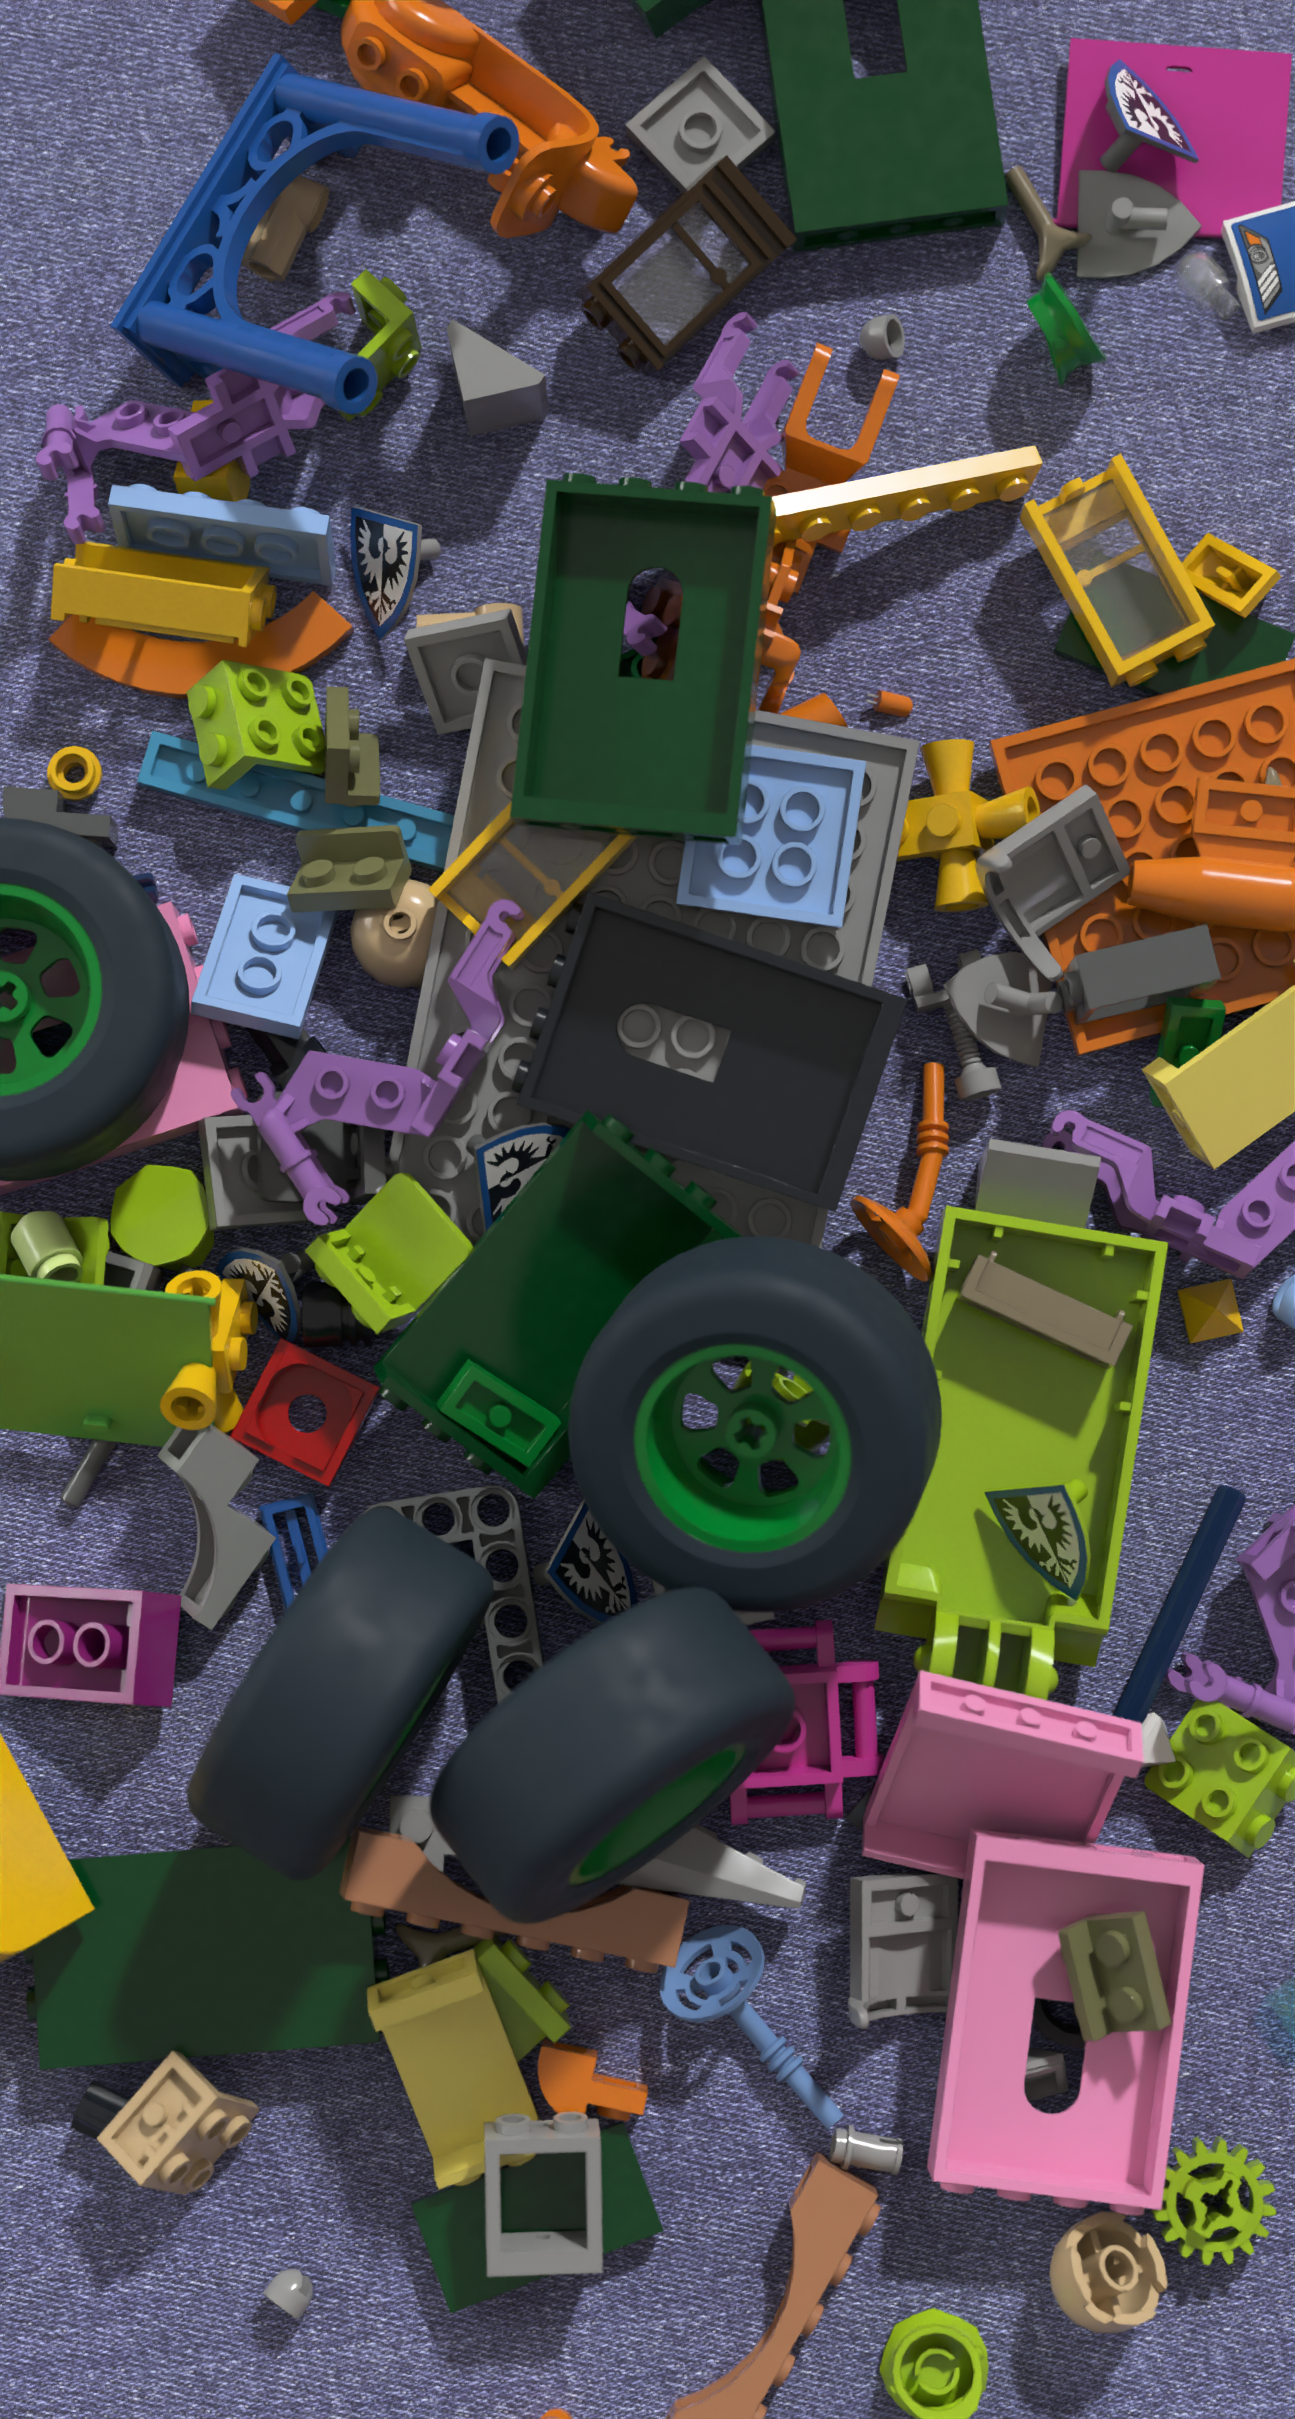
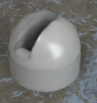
[859,314,905,360]
[263,2269,313,2320]

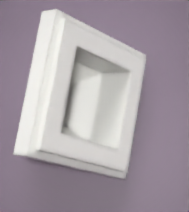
[1141,1712,1176,1768]

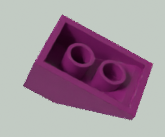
[0,1583,182,1707]

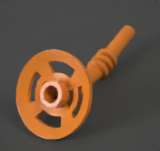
[850,1062,949,1282]

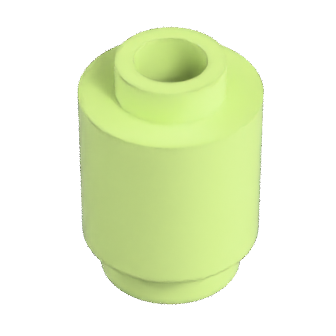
[11,1211,83,1283]

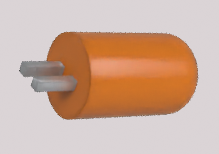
[866,690,913,718]

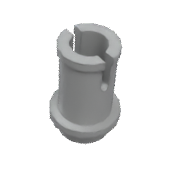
[829,2124,903,2175]

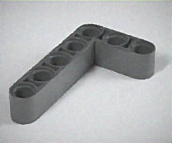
[363,1485,545,1704]

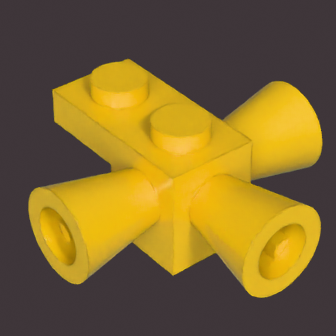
[896,739,1041,912]
[160,1271,258,1433]

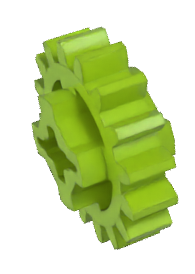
[1151,2136,1276,2265]

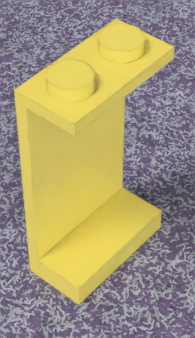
[1142,959,1295,1170]
[367,1949,540,2189]

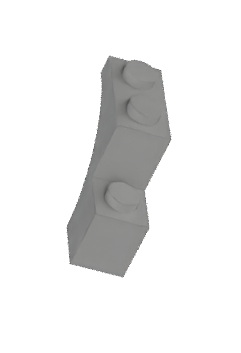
[157,1425,276,1630]

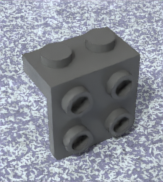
[257,1092,392,1205]

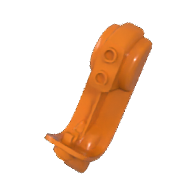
[340,0,638,238]

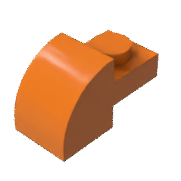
[538,2039,648,2121]

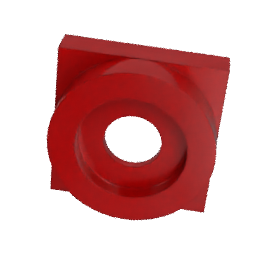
[230,1338,380,1488]

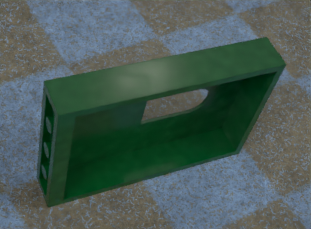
[757,0,1009,253]
[510,473,777,846]

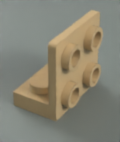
[97,2051,260,2195]

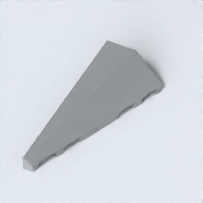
[617,1824,807,1909]

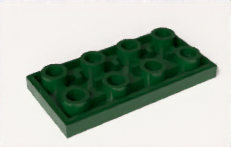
[1053,551,1295,696]
[411,2121,663,2313]

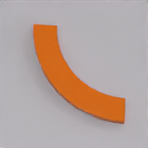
[48,591,354,699]

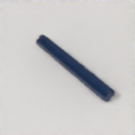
[1112,1485,1246,1725]

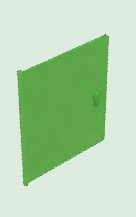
[0,1274,216,1447]

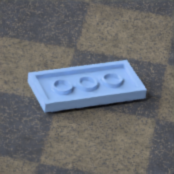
[108,484,336,586]

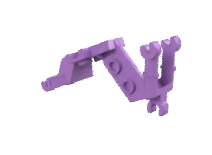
[36,292,358,544]
[623,312,799,656]
[230,899,525,1226]
[1041,1110,1295,1279]
[1165,1503,1295,1736]

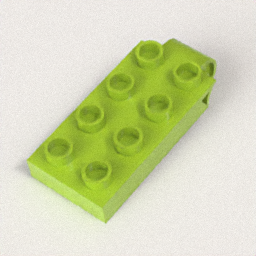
[874,1205,1168,1700]

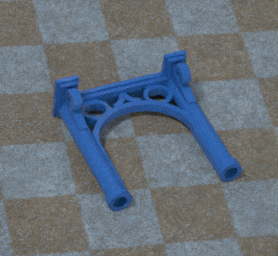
[110,53,519,414]

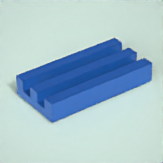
[259,1492,329,1611]

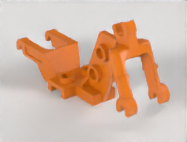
[758,343,900,714]

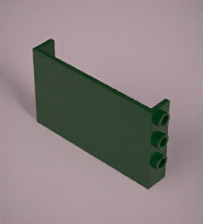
[373,1110,743,1499]
[23,1836,390,2070]

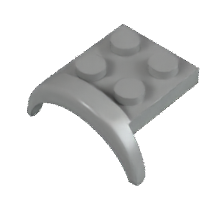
[976,784,1130,982]
[848,1870,958,2029]

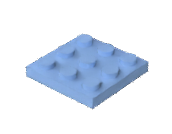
[676,745,866,929]

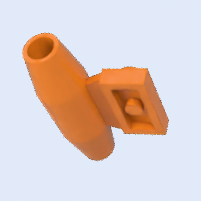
[1127,777,1295,932]

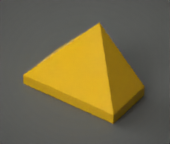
[1181,533,1281,618]

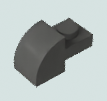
[3,786,119,849]

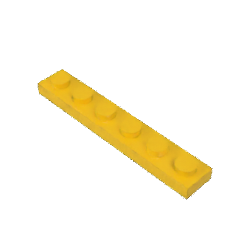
[772,445,1043,547]

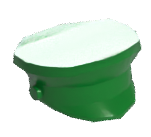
[1026,272,1108,387]

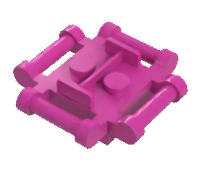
[729,1619,884,1825]

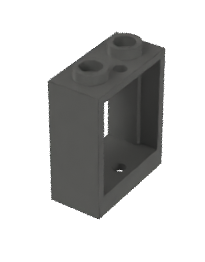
[1057,924,1221,1025]

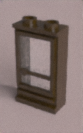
[576,155,797,375]

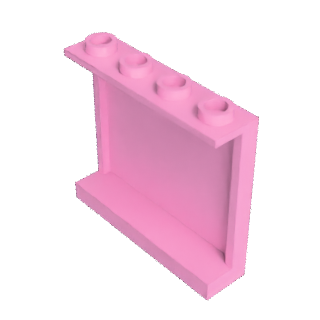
[862,1671,1144,1879]

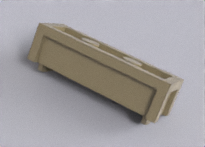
[956,1250,1133,1370]

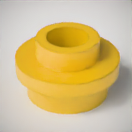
[47,746,102,801]

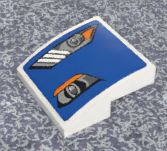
[1221,201,1295,334]

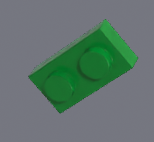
[1149,997,1226,1107]
[436,1359,561,1468]

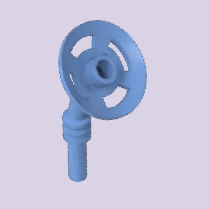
[660,1925,844,2130]

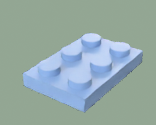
[191,874,339,1039]

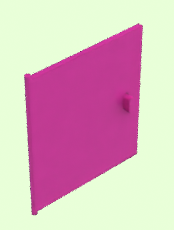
[1052,38,1292,239]

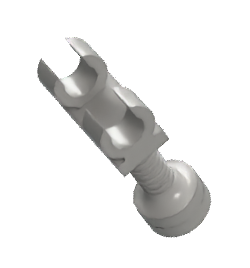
[905,949,1002,1102]

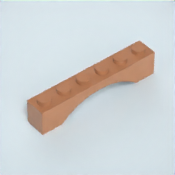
[339,1826,690,1973]
[665,2151,881,2419]

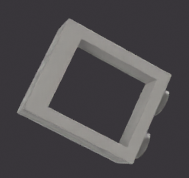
[484,2112,603,2277]

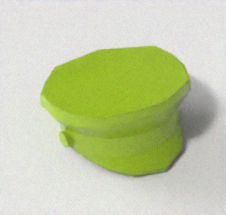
[110,1164,214,1271]
[879,2307,989,2419]

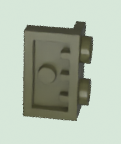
[324,686,380,807]
[287,825,412,913]
[1059,1911,1172,2042]

